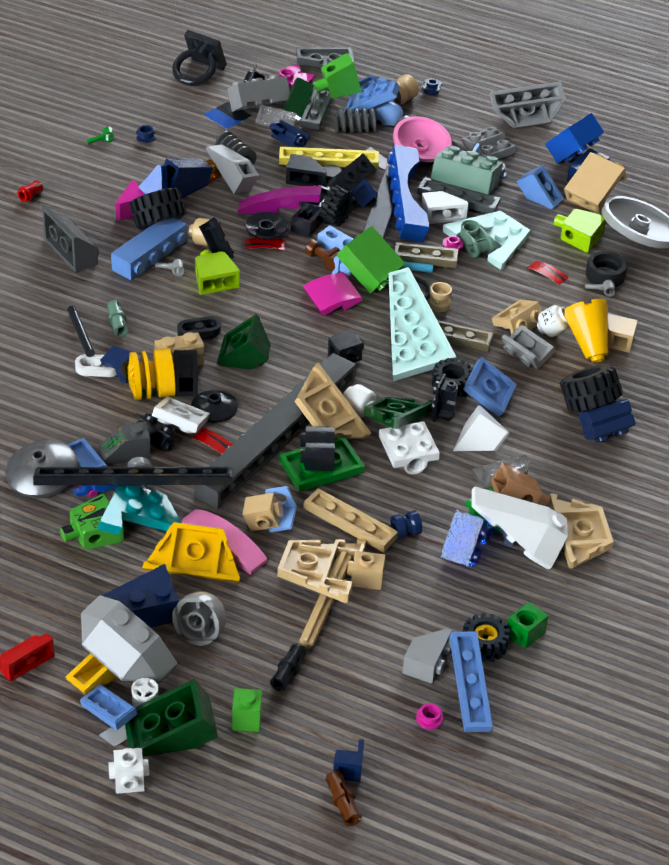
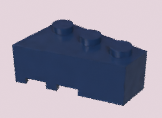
[102,564,179,628]

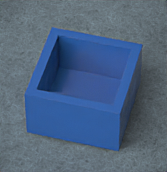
[545,113,604,164]

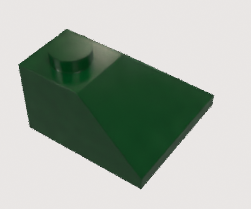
[217,314,271,370]

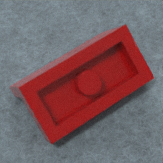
[0,633,55,682]

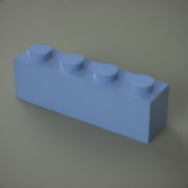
[111,218,187,280]

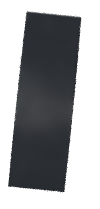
[290,185,331,237]

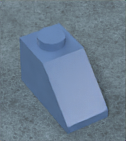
[516,165,564,209]

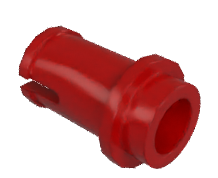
[17,180,43,202]

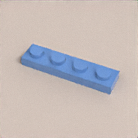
[449,631,493,732]

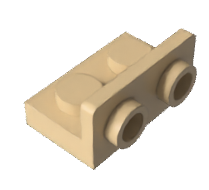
[492,300,542,335]

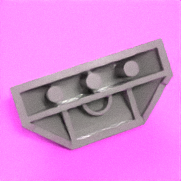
[489,81,566,129]
[81,595,178,683]

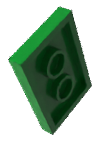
[279,436,365,492]

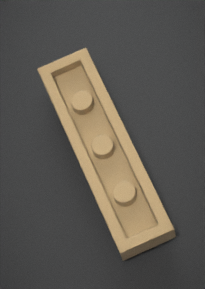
[303,488,398,553]

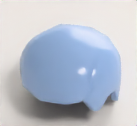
[374,101,403,126]

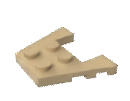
[277,539,366,603]

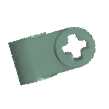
[459,220,495,258]

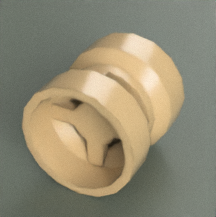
[429,282,452,312]

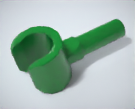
[87,127,114,144]

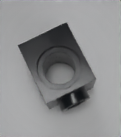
[328,330,364,363]

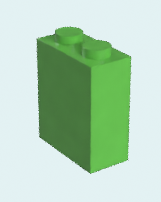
[336,226,406,294]

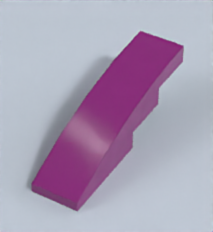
[237,186,322,214]

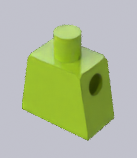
[554,209,606,253]
[195,250,240,295]

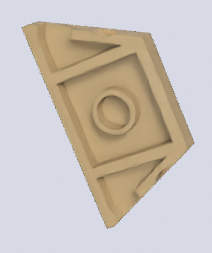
[294,362,371,439]
[549,494,614,568]

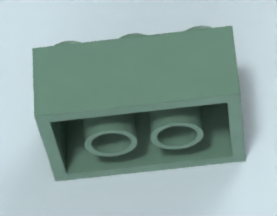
[431,146,503,195]

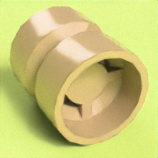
[393,74,419,106]

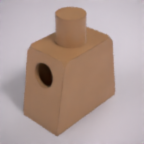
[491,462,550,507]

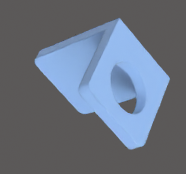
[265,486,297,532]

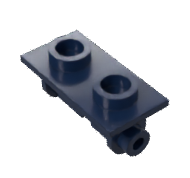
[269,119,310,148]

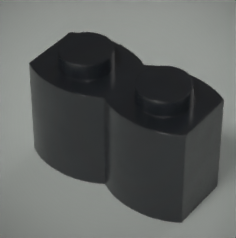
[300,426,335,471]

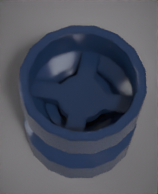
[390,510,423,539]

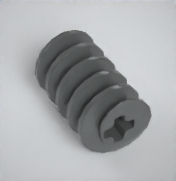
[335,108,376,133]
[214,131,257,165]

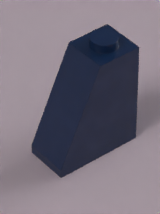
[164,158,213,198]

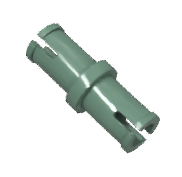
[107,300,128,337]

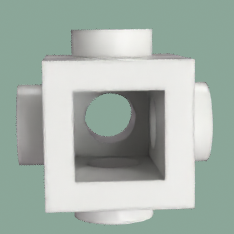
[108,748,149,794]

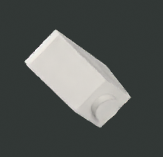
[421,191,468,224]

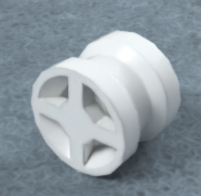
[131,678,158,707]

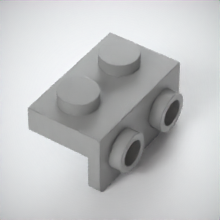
[501,325,555,370]

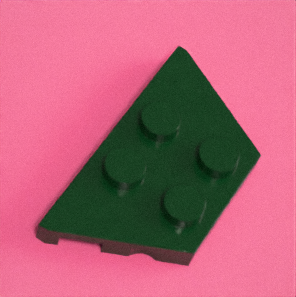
[364,397,433,429]

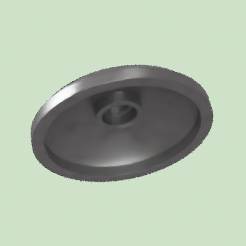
[6,440,78,498]

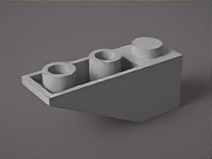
[205,144,259,194]

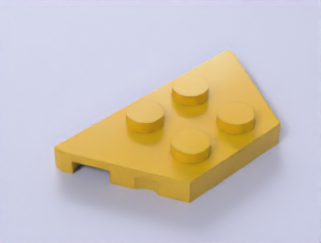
[142,522,240,583]

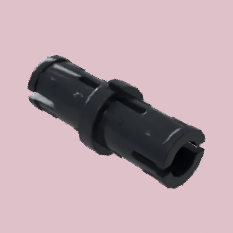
[270,643,307,691]

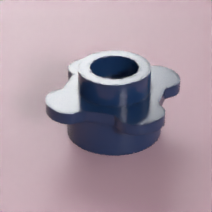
[422,79,443,95]
[136,125,156,143]

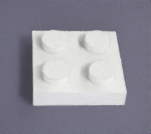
[152,396,210,433]

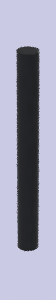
[67,305,95,357]

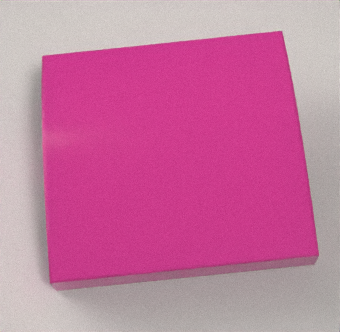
[303,272,363,316]

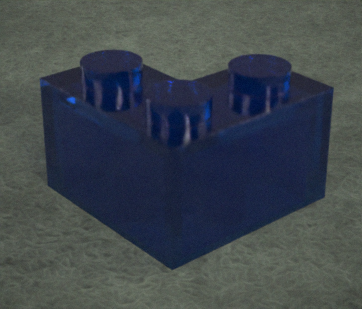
[440,509,494,567]

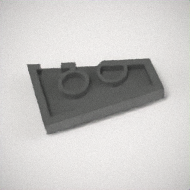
[296,47,354,68]

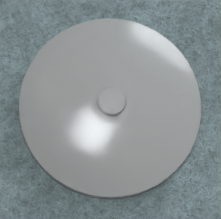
[602,196,669,249]

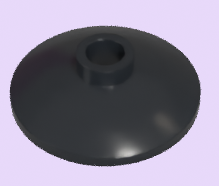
[246,212,287,239]
[191,390,238,423]

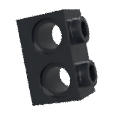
[327,153,376,191]

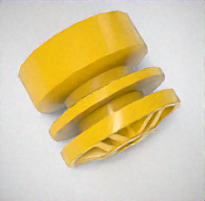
[128,348,175,400]

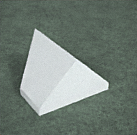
[453,405,509,451]

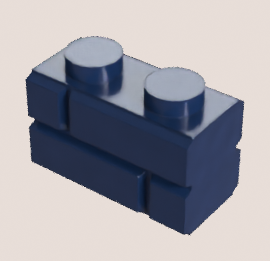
[579,399,636,442]

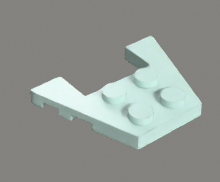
[443,211,530,270]

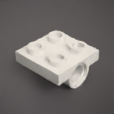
[379,421,440,474]

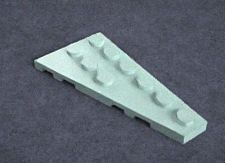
[388,267,456,381]

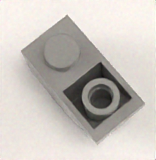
[402,628,452,684]

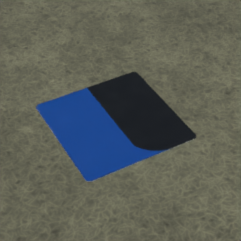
[203,102,251,129]

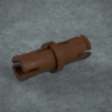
[325,770,362,826]

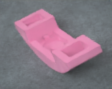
[180,509,268,575]

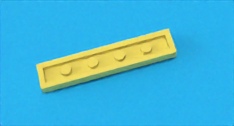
[279,147,379,169]

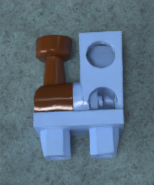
[305,225,353,276]

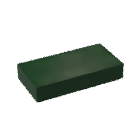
[283,77,314,120]

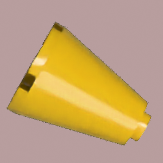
[564,299,608,363]

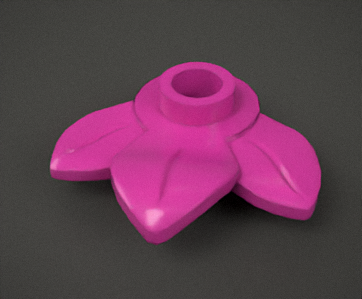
[277,65,314,86]

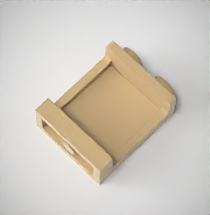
[564,152,627,214]

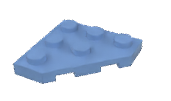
[344,75,400,113]

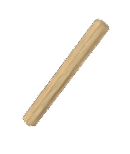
[299,551,352,649]

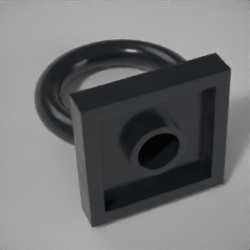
[172,30,227,86]

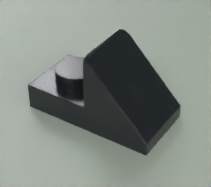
[174,350,198,396]

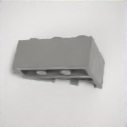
[227,74,290,112]

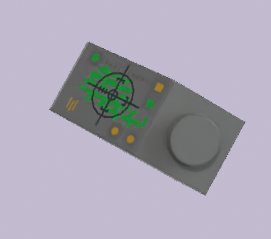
[99,422,150,465]

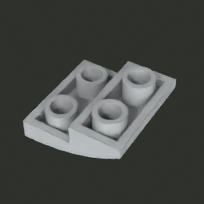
[462,127,517,159]

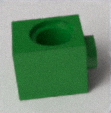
[507,602,548,649]

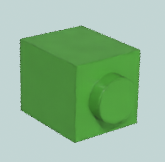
[232,688,262,732]

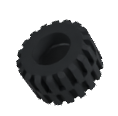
[129,188,187,229]
[559,364,623,412]

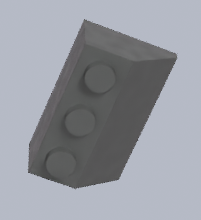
[42,204,99,273]

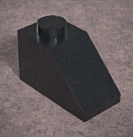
[286,154,327,187]

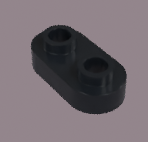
[177,316,221,339]

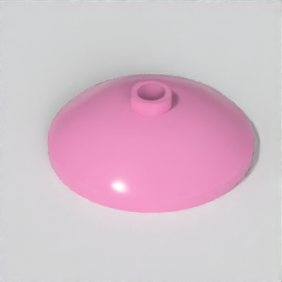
[393,116,452,162]

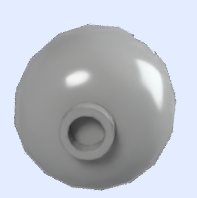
[172,591,226,646]

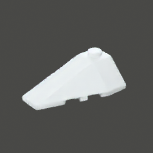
[472,486,568,570]

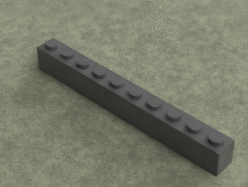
[194,353,356,509]

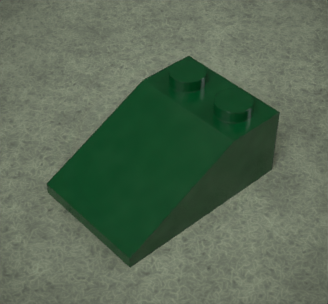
[125,679,218,756]

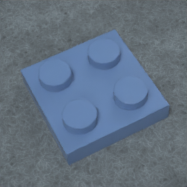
[463,357,517,417]

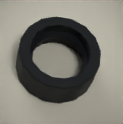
[586,251,628,287]

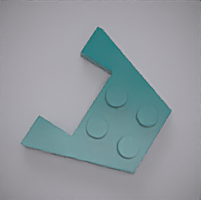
[97,485,182,535]

